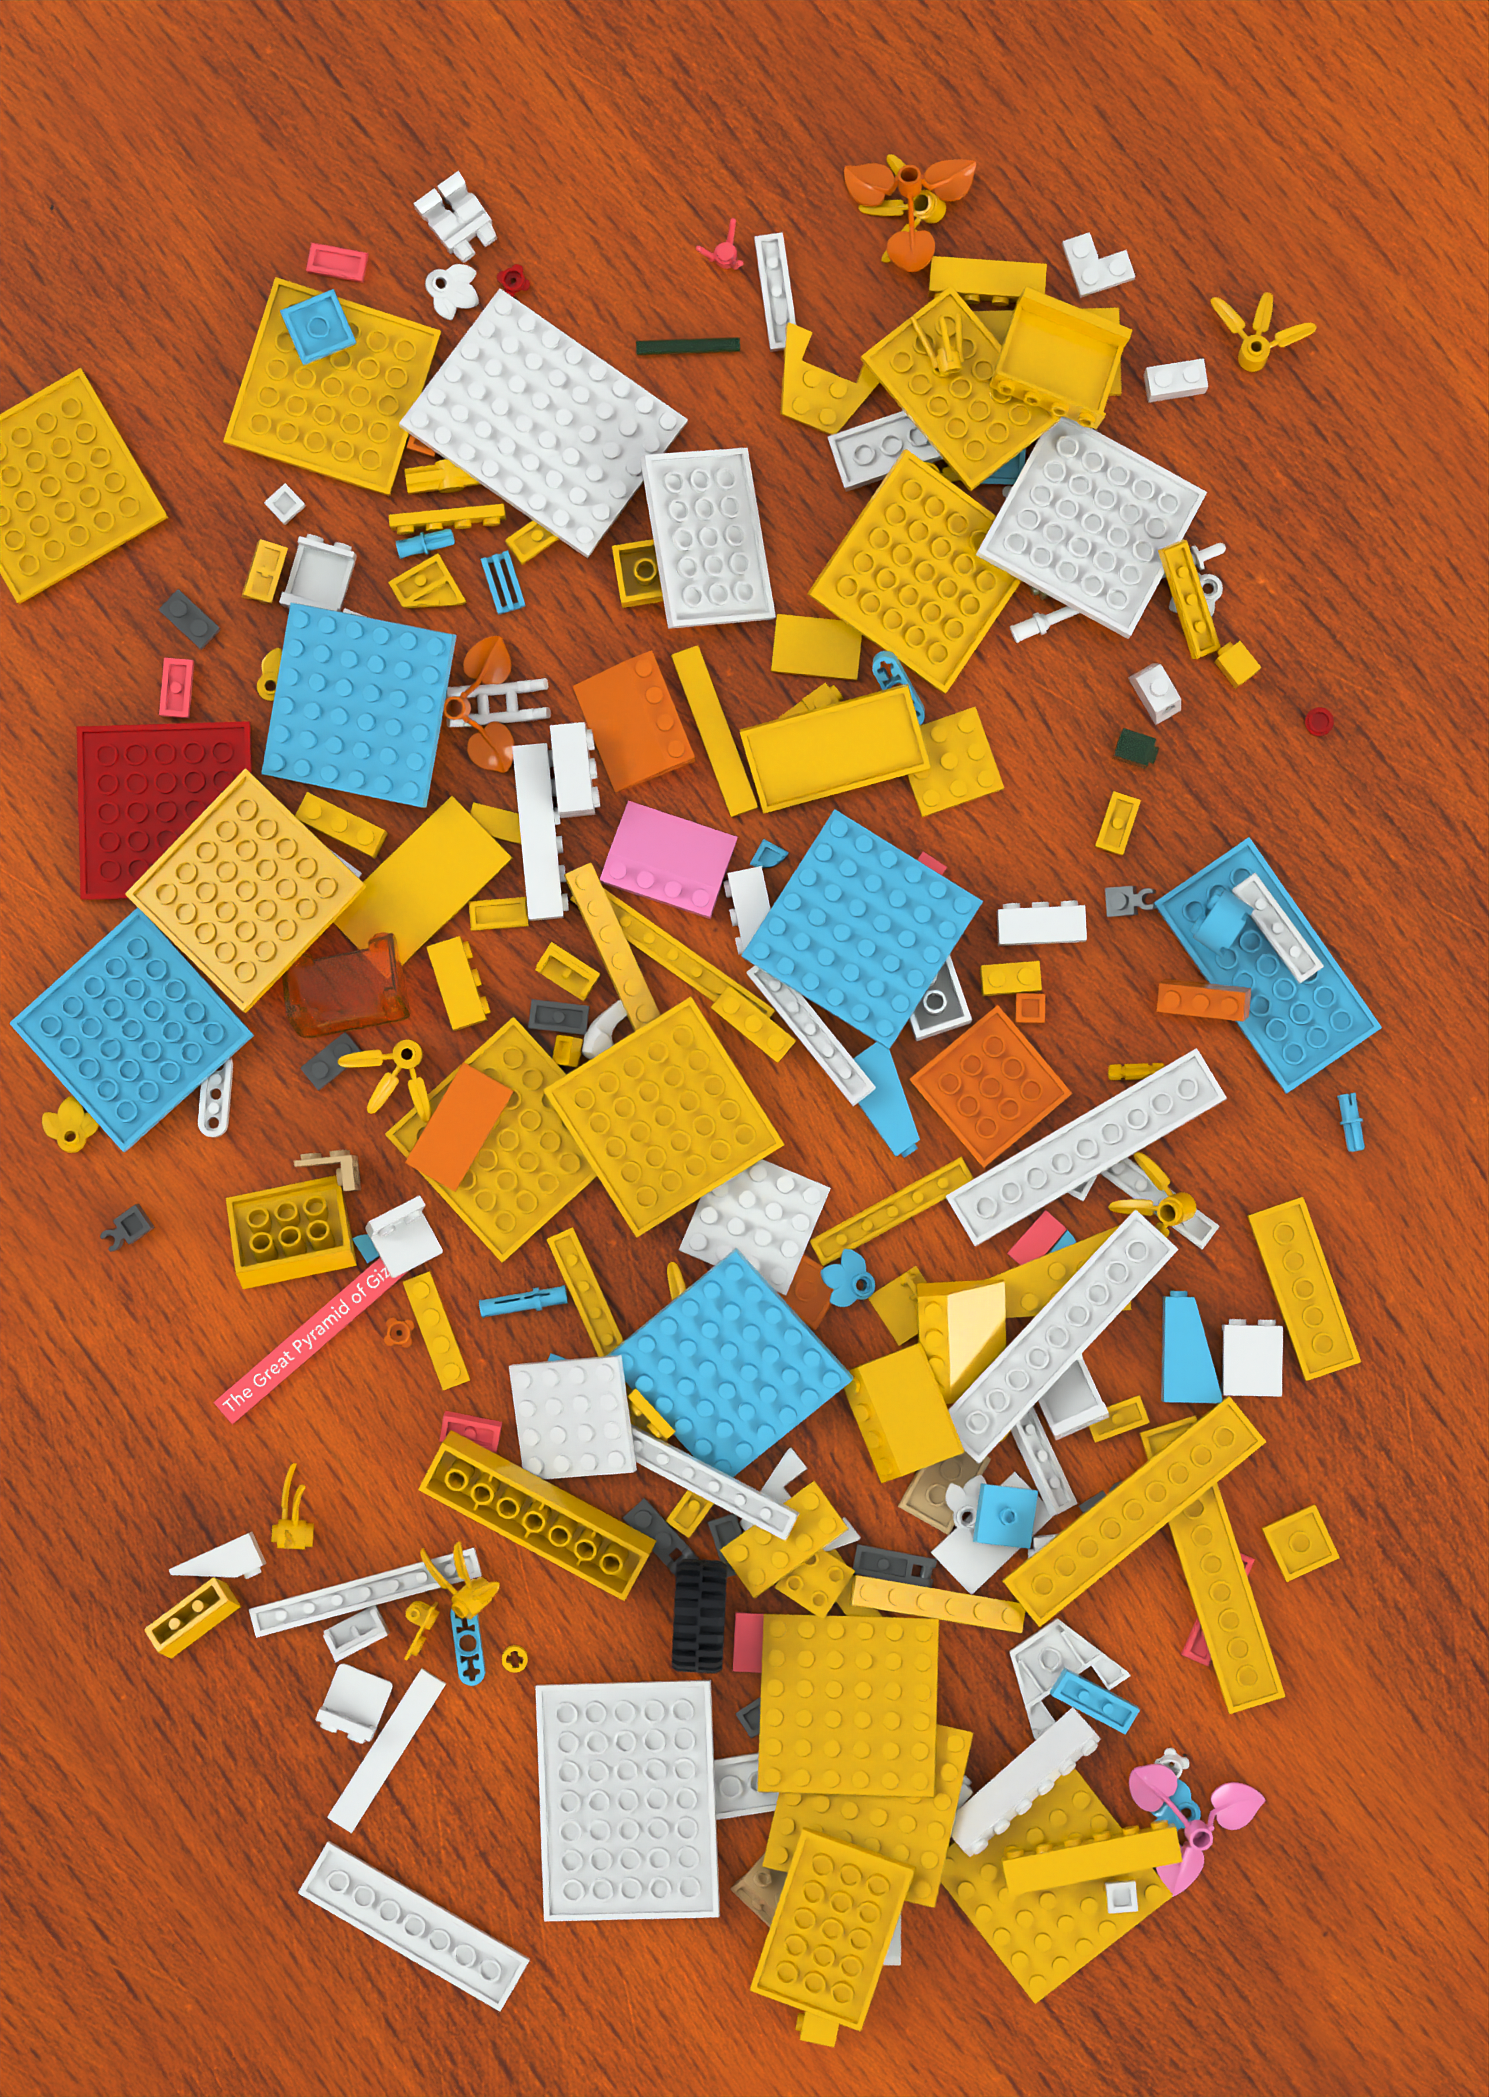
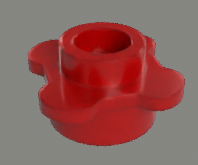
[497,264,530,297]

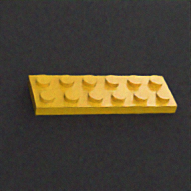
[1247,1197,1361,1381]

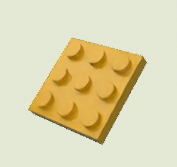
[907,707,1004,818]

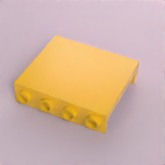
[989,287,1132,429]

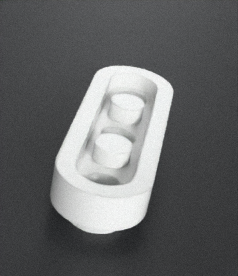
[198,1057,233,1137]

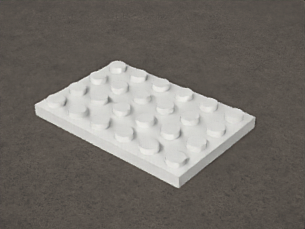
[640,448,776,629]

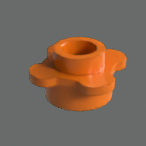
[384,1317,415,1348]

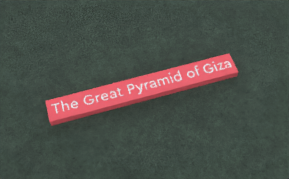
[213,1258,409,1424]

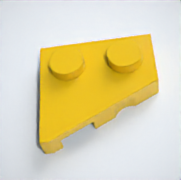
[388,554,467,609]

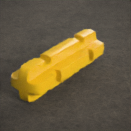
[1108,1063,1165,1080]

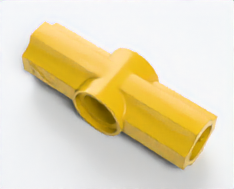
[405,459,482,495]

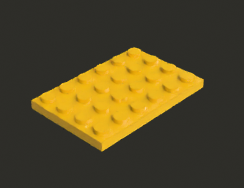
[861,286,1061,491]
[750,1826,916,2032]

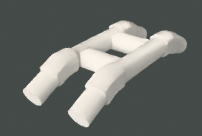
[446,678,551,727]

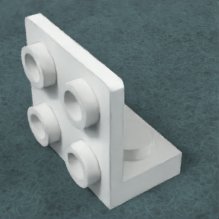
[365,1195,443,1278]

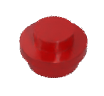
[1305,707,1334,736]

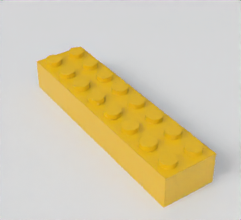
[418,1430,656,1601]

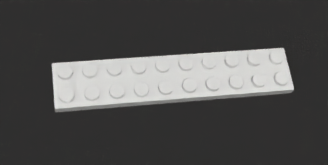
[946,1048,1227,1247]
[948,1209,1178,1463]

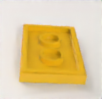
[771,614,862,681]

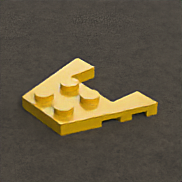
[780,322,879,435]

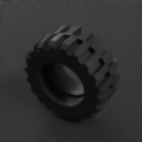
[672,1559,727,1673]

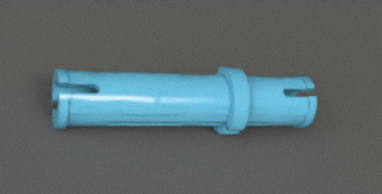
[479,1285,568,1318]

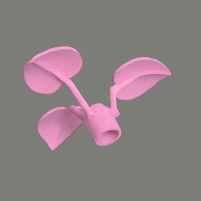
[1129,1764,1266,1896]

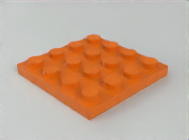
[909,1005,1073,1168]

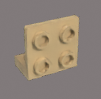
[294,1150,361,1192]
[730,1853,788,1927]

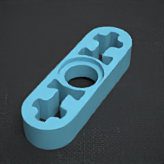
[872,651,925,725]
[450,1609,486,1686]

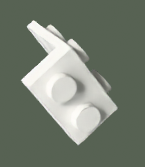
[315,1663,393,1743]

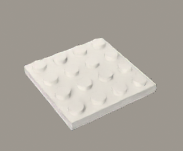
[679,1159,831,1296]
[509,1355,637,1479]

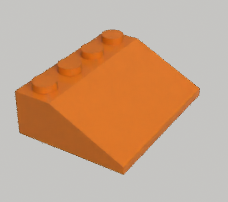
[573,650,696,793]

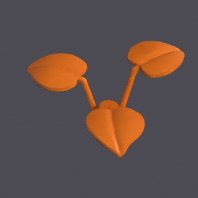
[844,159,976,272]
[440,636,515,773]

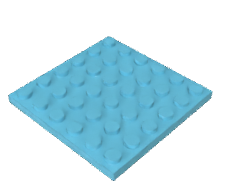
[261,603,457,808]
[741,809,983,1050]
[9,908,255,1152]
[607,1248,853,1477]

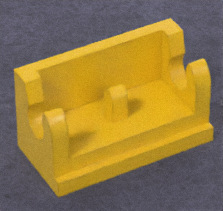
[241,539,288,604]
[535,942,601,1002]

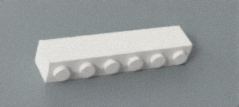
[512,743,569,921]
[951,1707,1101,1857]

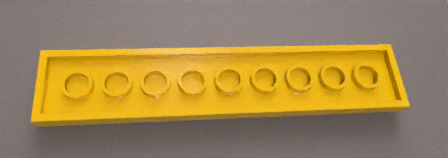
[1002,1396,1266,1627]
[1139,1415,1286,1714]

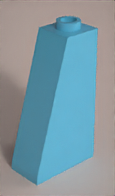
[853,1042,920,1158]
[1161,1291,1222,1403]

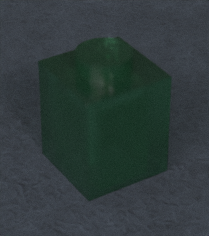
[1112,728,1159,769]

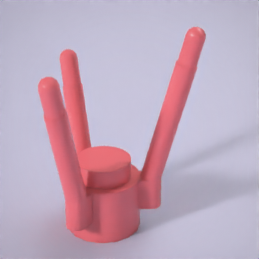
[696,218,744,270]

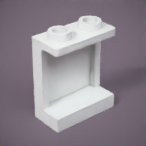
[279,534,357,612]
[1220,1319,1283,1397]
[1038,1354,1109,1440]

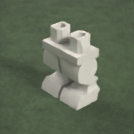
[413,171,497,263]

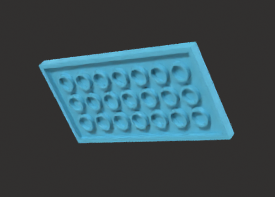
[1153,837,1382,1094]

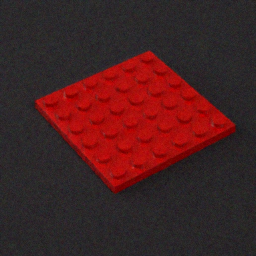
[76,721,252,900]

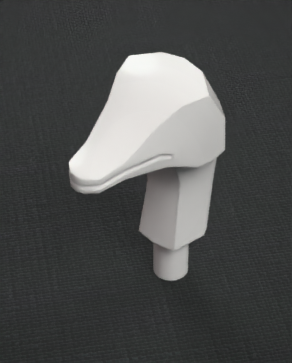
[582,1000,627,1060]

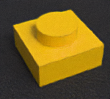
[552,1035,583,1068]

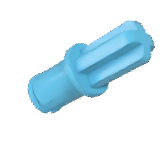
[396,529,455,559]
[1337,1093,1365,1152]

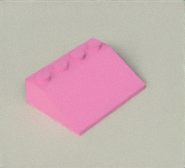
[600,801,738,919]

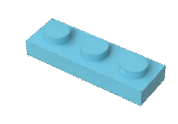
[1050,1667,1140,1735]

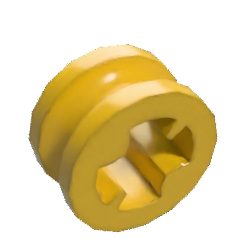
[502,1645,528,1673]

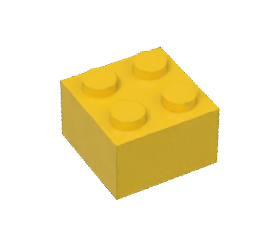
[612,539,664,608]

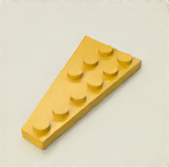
[984,1224,1131,1318]

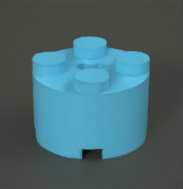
[1190,889,1254,957]

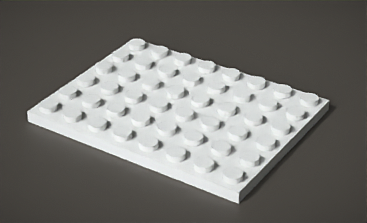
[399,289,688,558]
[536,1680,720,1921]

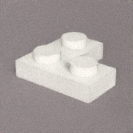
[1062,232,1136,298]

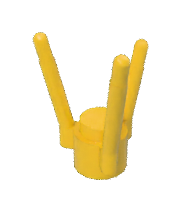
[910,313,964,375]

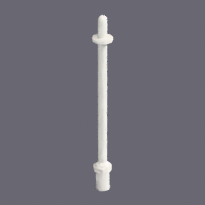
[1009,543,1226,643]

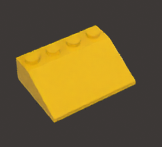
[226,1175,357,1289]
[916,1279,1006,1404]
[843,1342,965,1483]

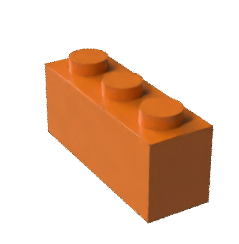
[1157,979,1252,1022]

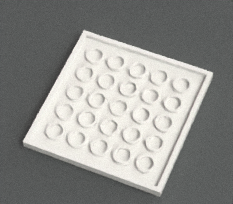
[976,417,1207,639]

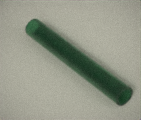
[636,337,740,355]

